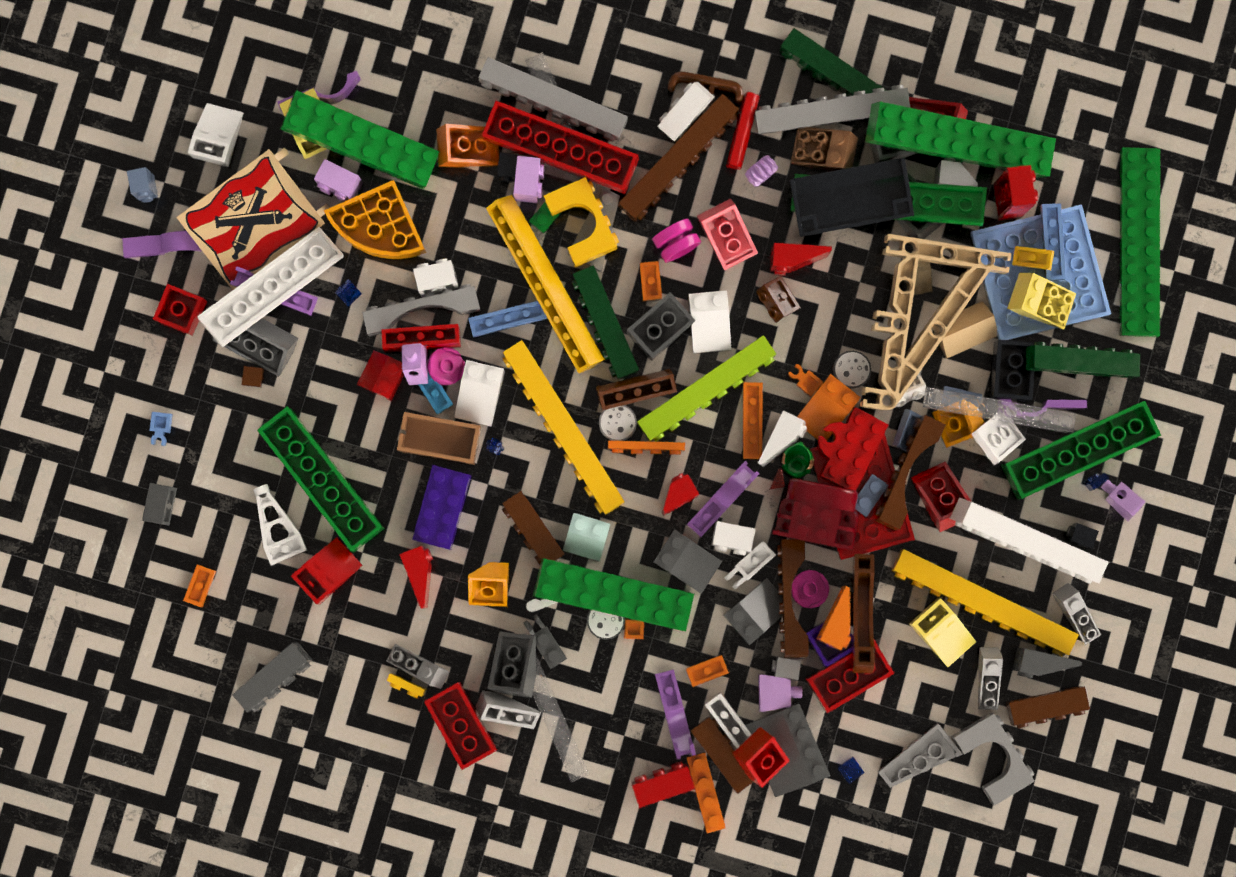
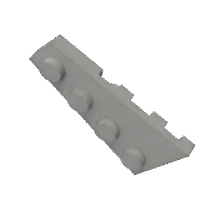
[568,187,620,272]
[877,723,962,788]

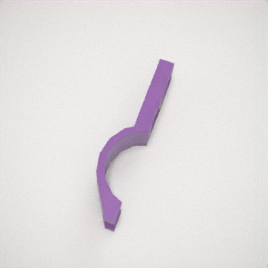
[277,71,361,113]
[122,231,202,258]
[230,266,318,316]
[997,399,1087,419]
[687,461,760,537]
[655,670,696,760]

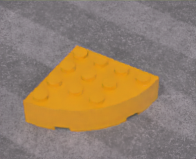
[324,180,427,259]

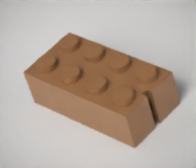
[397,412,481,465]

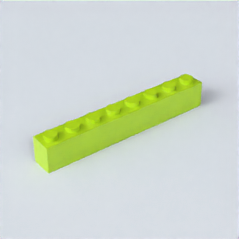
[637,335,776,442]

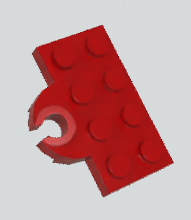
[818,407,889,490]

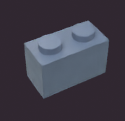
[127,167,158,202]

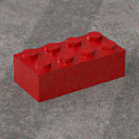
[993,165,1038,221]
[806,640,895,713]
[424,682,497,770]

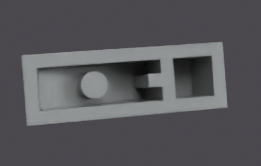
[476,690,541,729]

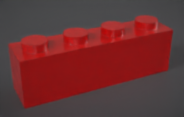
[381,324,461,353]

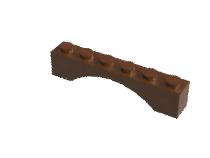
[875,415,946,531]
[777,539,809,658]
[853,554,875,673]

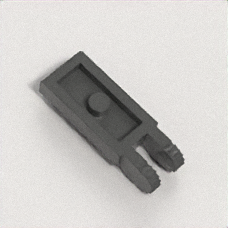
[523,614,567,669]

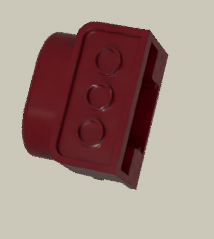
[772,478,859,550]

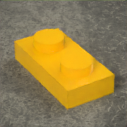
[1012,246,1054,270]
[386,673,426,698]

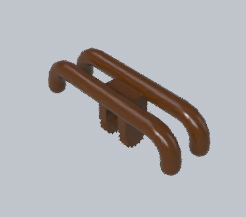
[668,72,743,106]

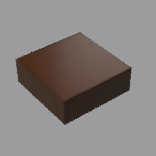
[241,366,264,388]

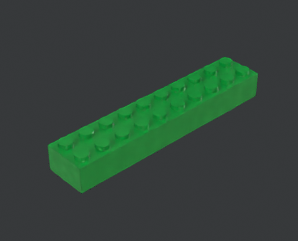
[865,101,1056,178]

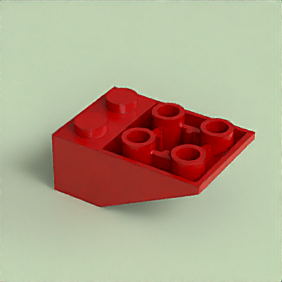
[291,537,363,605]

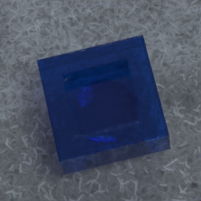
[335,279,362,307]
[1085,472,1109,491]
[837,756,865,784]

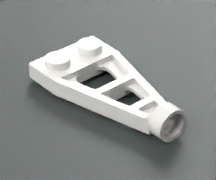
[253,484,307,565]

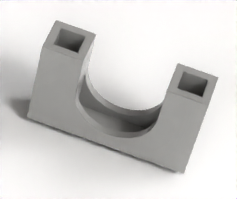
[951,713,1034,805]

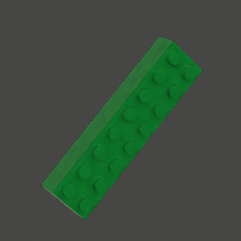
[280,90,440,189]
[1001,401,1162,500]
[257,406,385,552]
[533,558,694,632]

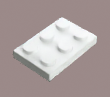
[972,409,1026,465]

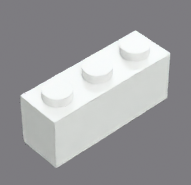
[658,82,714,141]
[705,692,752,748]

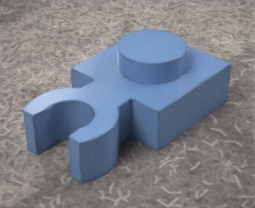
[150,412,173,446]

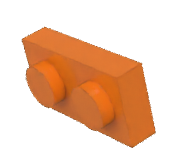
[640,261,662,302]
[183,564,216,607]
[686,655,729,687]

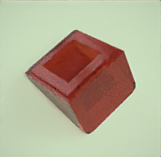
[769,468,785,490]

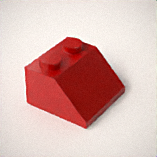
[357,351,404,401]

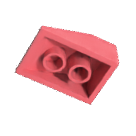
[697,199,758,271]

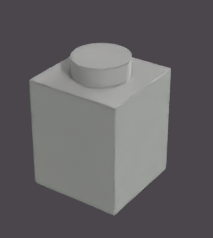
[771,657,801,680]

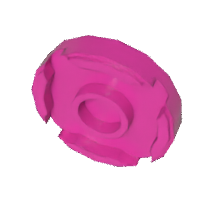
[427,347,465,386]
[792,570,830,609]

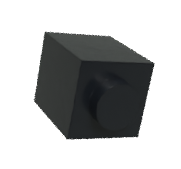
[497,152,519,183]
[1066,523,1099,550]

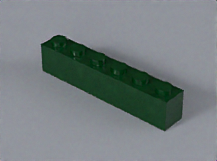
[780,28,888,97]
[571,265,639,381]
[1026,342,1140,378]

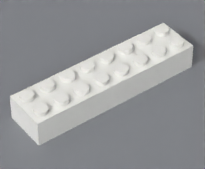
[950,497,1108,584]

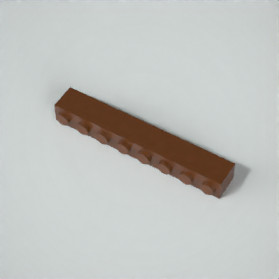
[618,94,739,222]

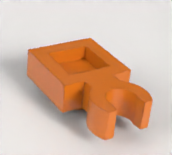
[788,364,823,397]

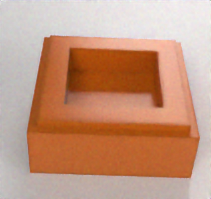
[624,619,644,639]

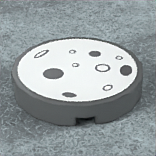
[833,350,871,389]
[587,610,625,640]

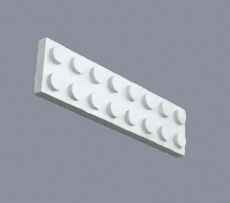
[197,227,344,347]

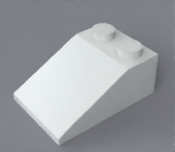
[688,290,731,354]
[454,360,505,427]
[758,411,807,467]

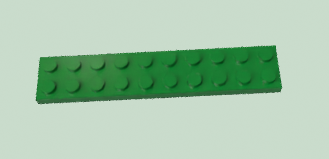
[1120,147,1160,337]
[791,174,987,226]

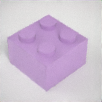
[513,156,545,203]
[314,159,363,202]

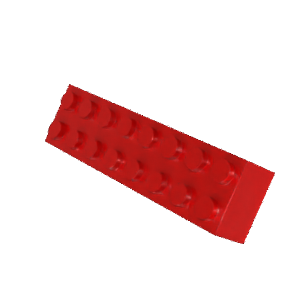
[482,100,639,194]

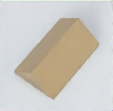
[932,301,997,359]

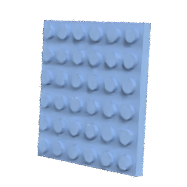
[970,205,1111,340]

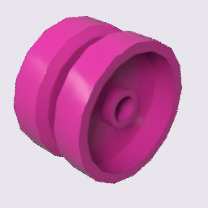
[652,219,701,263]

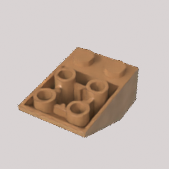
[791,127,858,172]

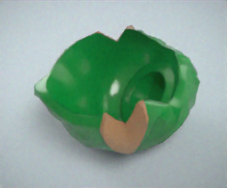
[782,442,814,479]

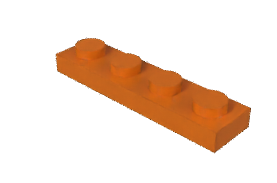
[743,382,763,459]
[608,441,685,455]
[686,752,726,833]

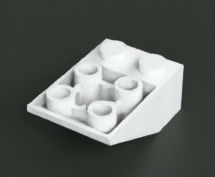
[188,103,244,167]

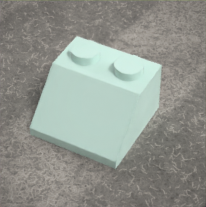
[563,513,611,562]

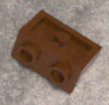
[756,276,801,323]

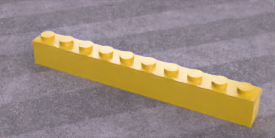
[486,195,605,373]
[502,340,625,515]
[891,549,1079,657]

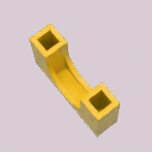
[544,177,619,268]

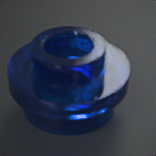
[486,438,505,455]

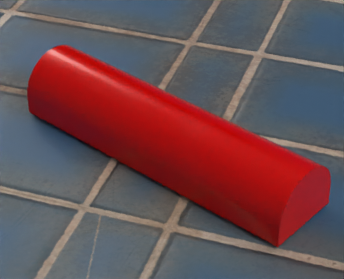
[726,91,760,170]

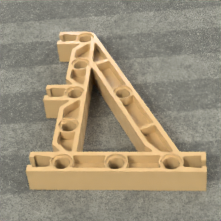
[860,234,1012,410]

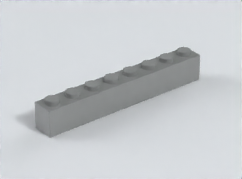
[478,57,628,142]
[755,85,910,135]

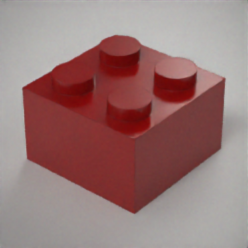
[153,284,207,336]
[732,727,790,788]

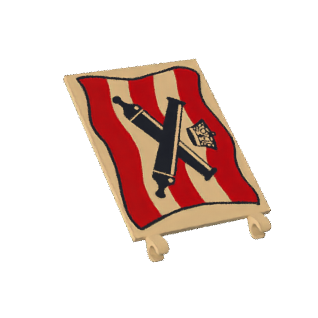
[176,148,330,290]

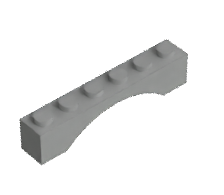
[362,284,481,337]

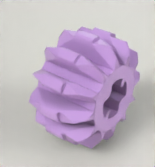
[745,155,778,187]

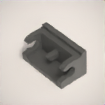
[142,483,177,526]

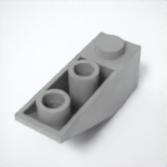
[1052,583,1101,645]
[387,644,449,689]
[978,647,1003,710]

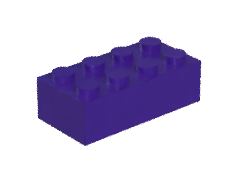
[412,465,472,550]

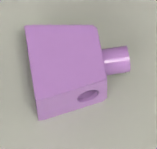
[402,343,428,385]
[1101,479,1145,521]
[758,674,802,712]

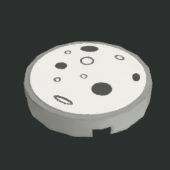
[599,405,637,441]

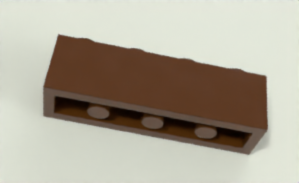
[596,369,677,411]
[502,491,565,565]
[1006,686,1090,728]
[690,716,754,794]

